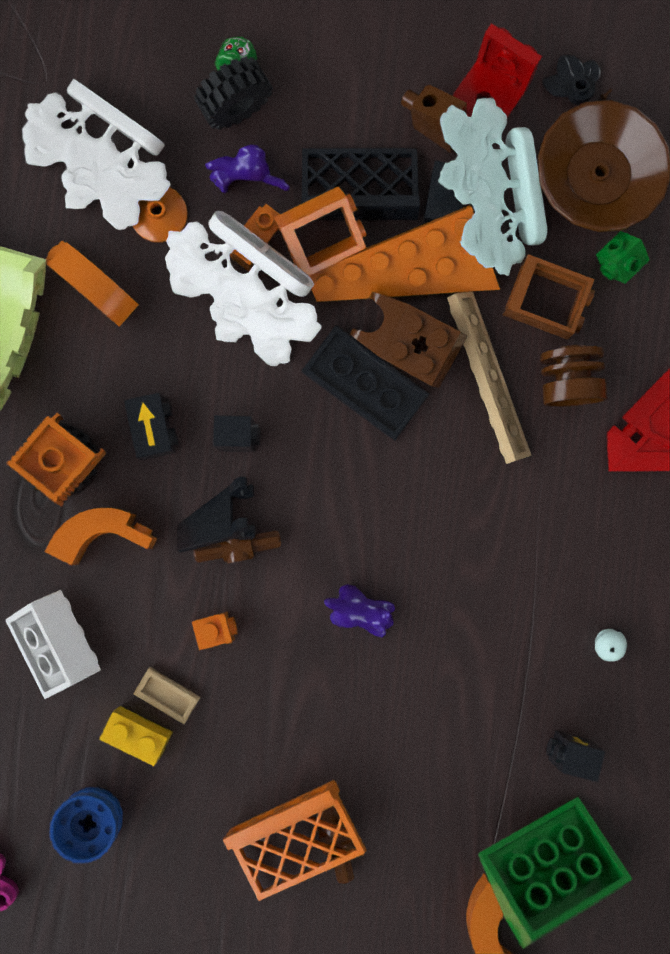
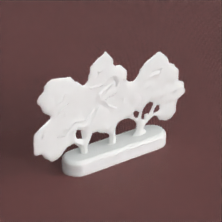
[22,79,171,230]
[165,211,321,366]

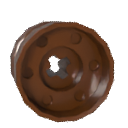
[540,345,608,407]

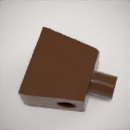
[401,85,467,153]

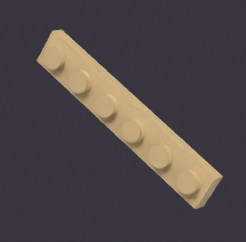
[447,291,532,464]

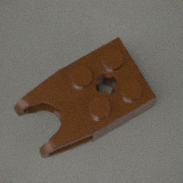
[350,292,467,388]

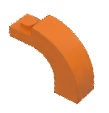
[46,240,139,327]
[45,508,158,565]
[466,873,513,954]

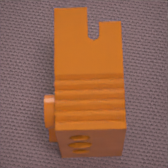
[6,413,106,506]

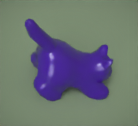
[205,144,290,193]
[324,584,395,638]

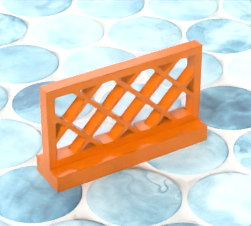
[222,780,366,901]

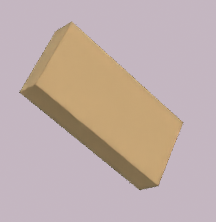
[133,667,201,724]

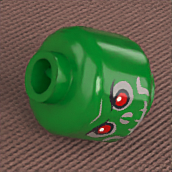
[215,36,257,71]

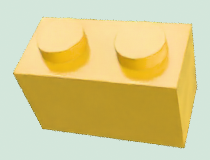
[99,706,173,766]

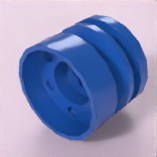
[50,787,123,863]

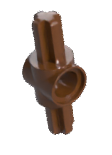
[193,530,281,564]
[318,806,355,884]

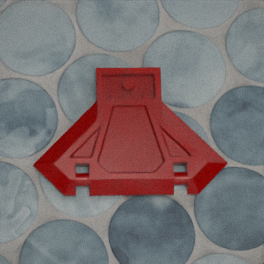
[607,368,670,472]

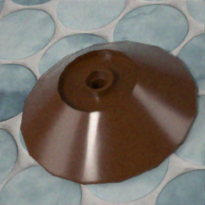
[537,100,670,232]

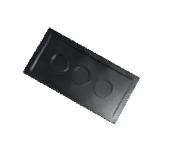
[301,325,430,441]

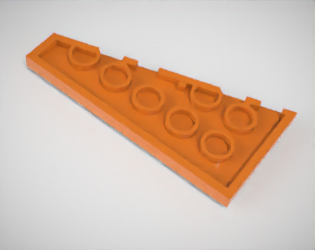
[309,205,500,302]

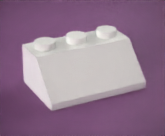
[5,590,101,699]

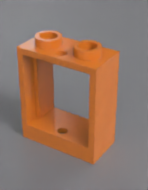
[274,186,367,276]

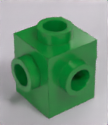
[596,231,650,284]

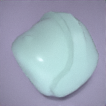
[595,629,627,662]

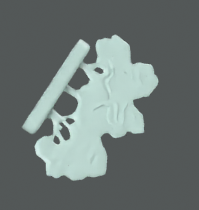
[439,98,547,276]

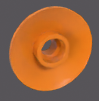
[133,187,188,243]

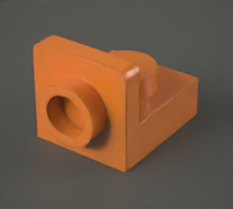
[192,612,238,650]

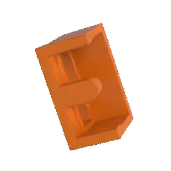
[230,204,280,271]

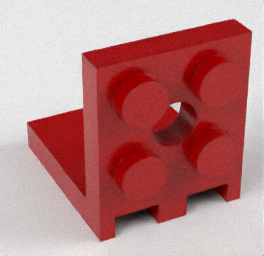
[452,23,542,118]

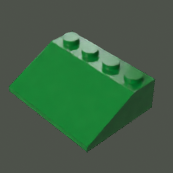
[478,797,632,949]

